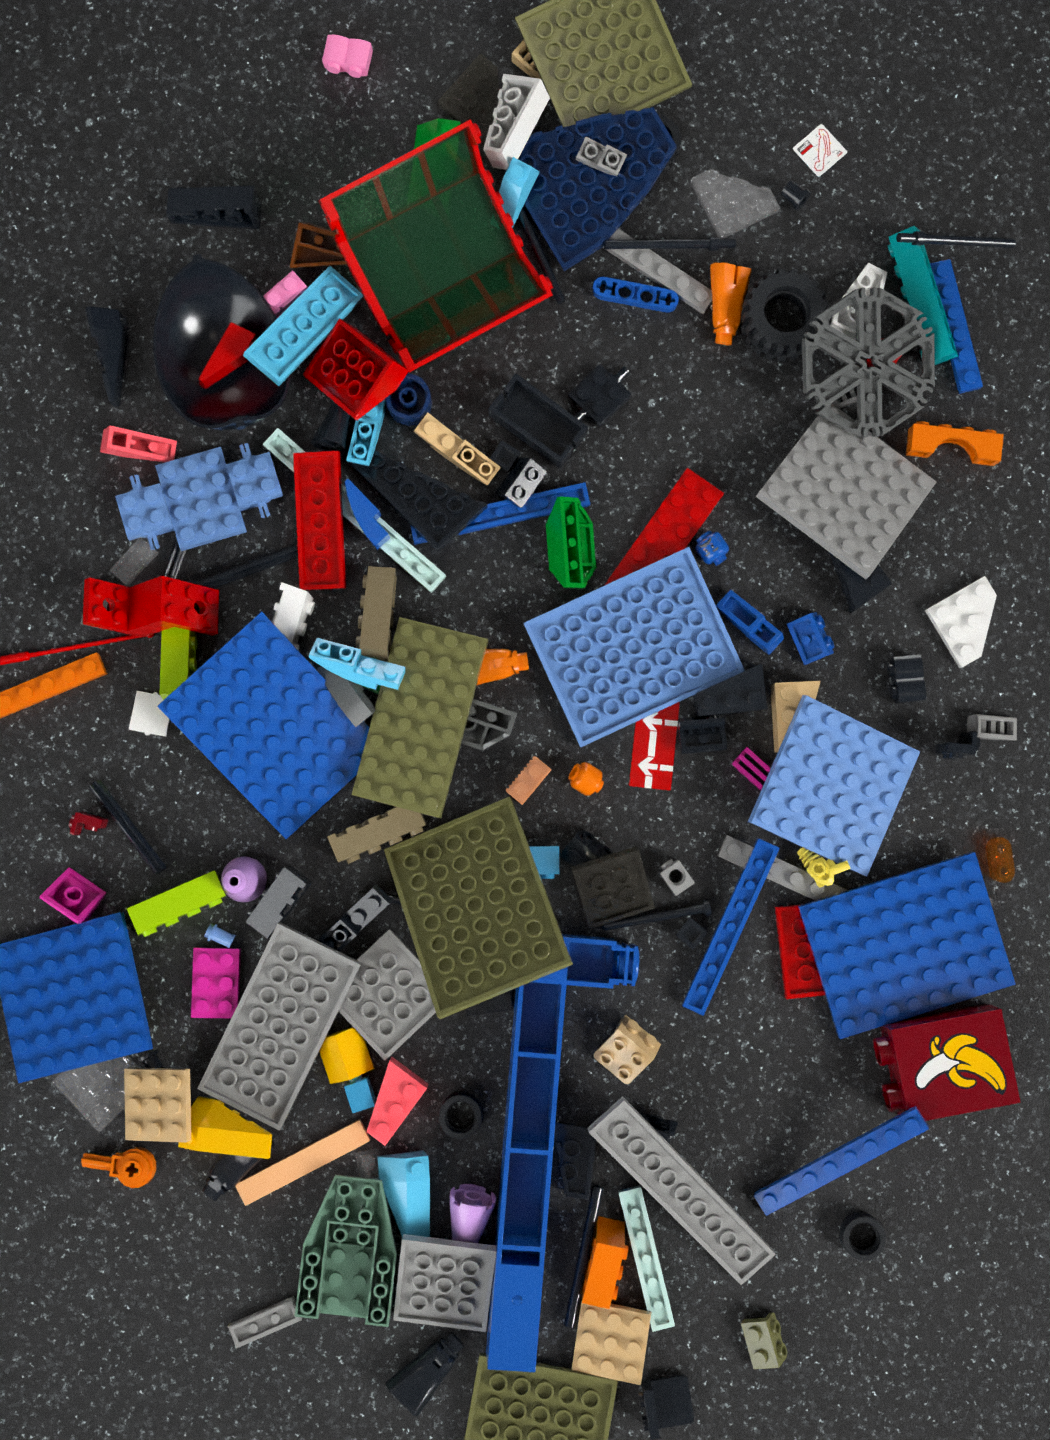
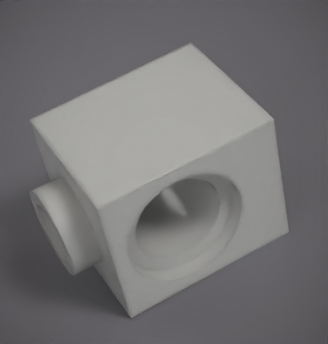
[658,859,695,896]

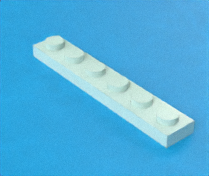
[618,1185,675,1332]

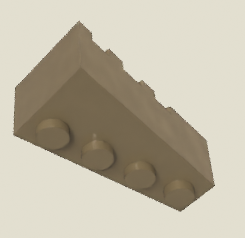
[356,566,397,662]
[327,807,427,864]

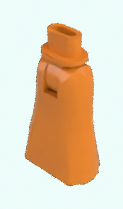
[710,263,752,346]
[477,648,529,685]

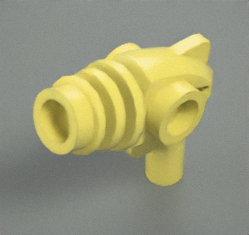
[797,847,851,888]

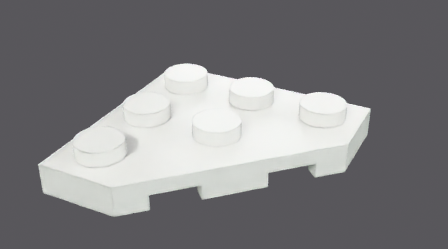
[925,576,997,668]

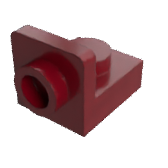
[69,812,109,835]

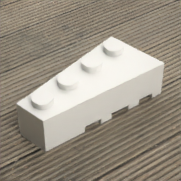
[483,74,550,170]

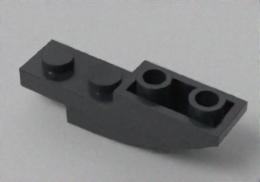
[317,884,392,951]

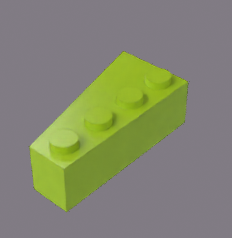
[159,627,197,700]
[127,870,226,937]

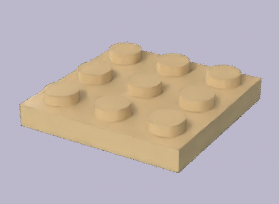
[124,1068,191,1143]
[571,1301,652,1385]

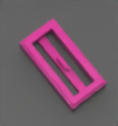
[731,747,771,791]

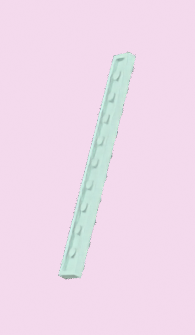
[263,428,446,593]

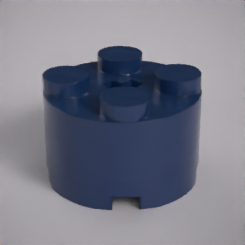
[385,374,432,426]

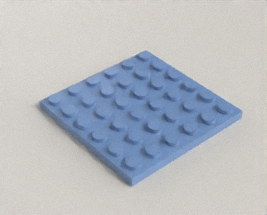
[748,695,920,877]

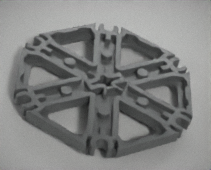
[802,287,935,437]

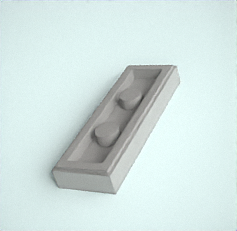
[228,1296,302,1348]

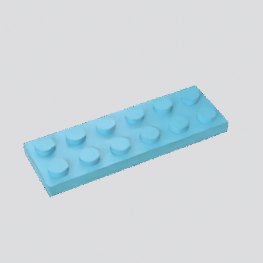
[243,266,364,386]

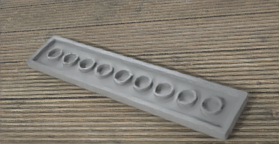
[587,1096,776,1285]

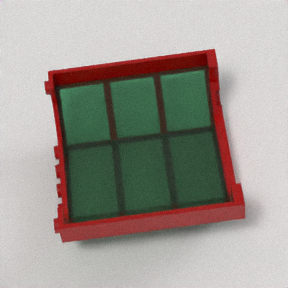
[318,119,553,373]

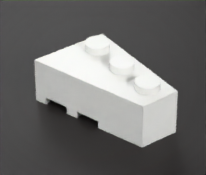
[272,582,315,650]

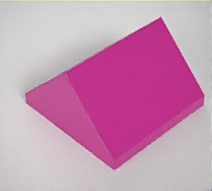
[40,867,106,924]

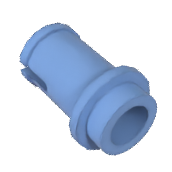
[204,924,236,948]

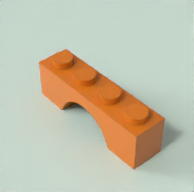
[906,421,1004,466]

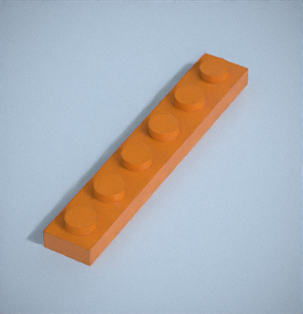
[0,652,107,719]

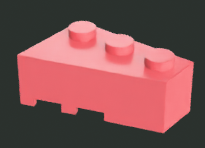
[366,1057,428,1146]

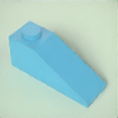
[490,157,539,229]

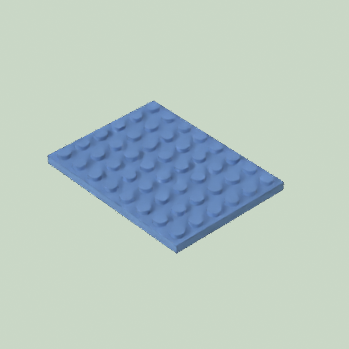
[523,547,745,747]

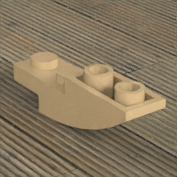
[413,413,501,486]

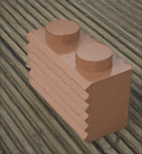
[506,756,552,805]

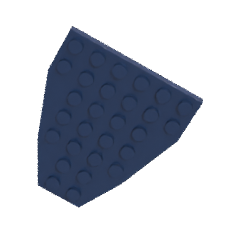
[504,107,677,271]

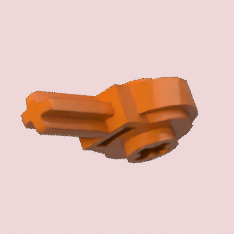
[81,1147,156,1188]

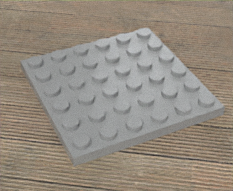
[756,403,936,579]

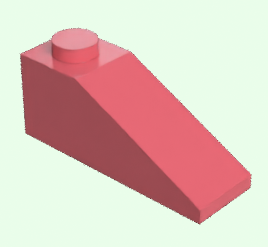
[100,425,177,462]

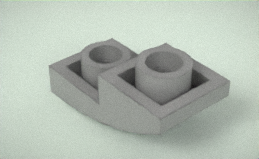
[575,137,627,176]

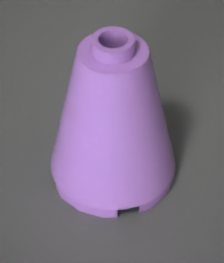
[221,857,267,902]
[449,1184,496,1243]

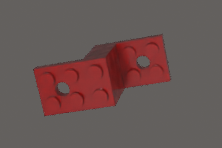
[83,576,219,637]

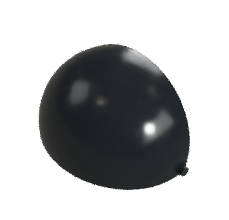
[153,254,291,430]

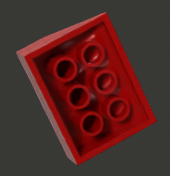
[303,318,409,420]

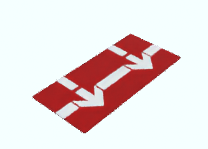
[629,702,680,790]

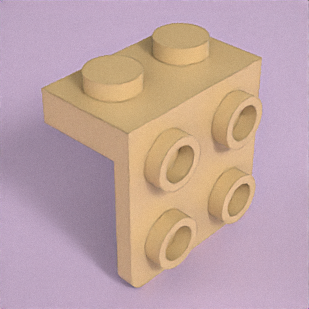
[593,1015,661,1084]

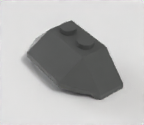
[461,699,518,751]

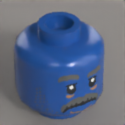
[695,531,729,566]

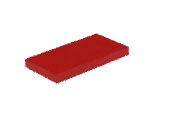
[775,904,825,999]

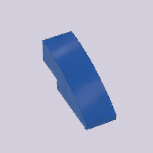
[345,479,390,550]
[716,590,784,655]

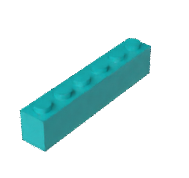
[888,226,958,365]

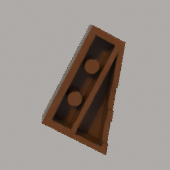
[290,222,368,268]

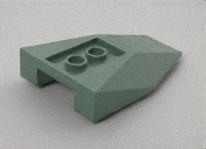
[294,1175,397,1327]

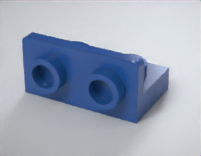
[787,612,834,665]

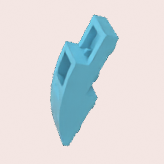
[346,399,386,466]
[309,638,405,690]

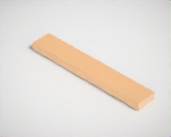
[236,1119,371,1206]

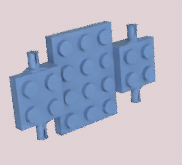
[115,443,283,551]

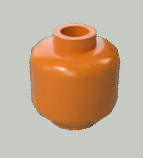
[569,762,604,796]

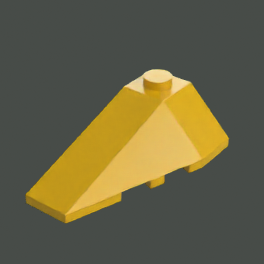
[178,1096,272,1159]

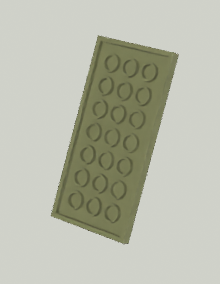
[352,617,488,818]

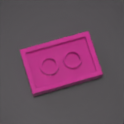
[191,947,241,1018]

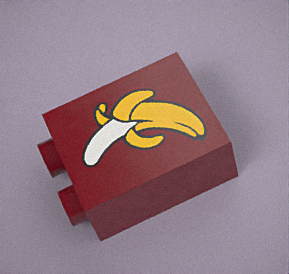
[873,1003,1021,1121]

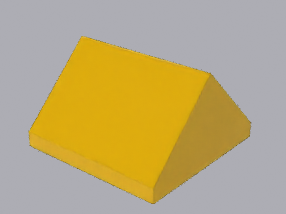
[319,1027,374,1084]

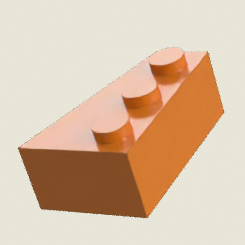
[582,1216,628,1309]

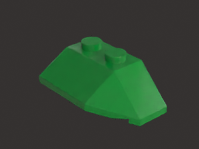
[546,497,596,588]

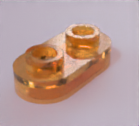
[986,837,1015,883]

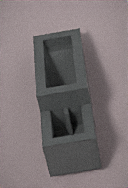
[317,666,375,727]

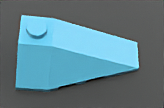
[377,1150,430,1237]

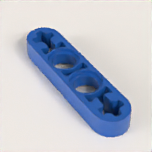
[593,277,679,313]

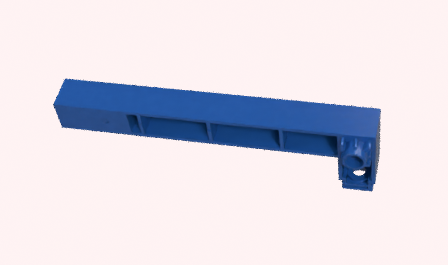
[486,934,639,1372]

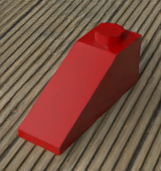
[199,322,257,389]

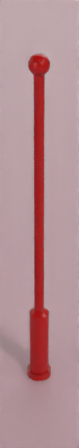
[0,633,155,665]

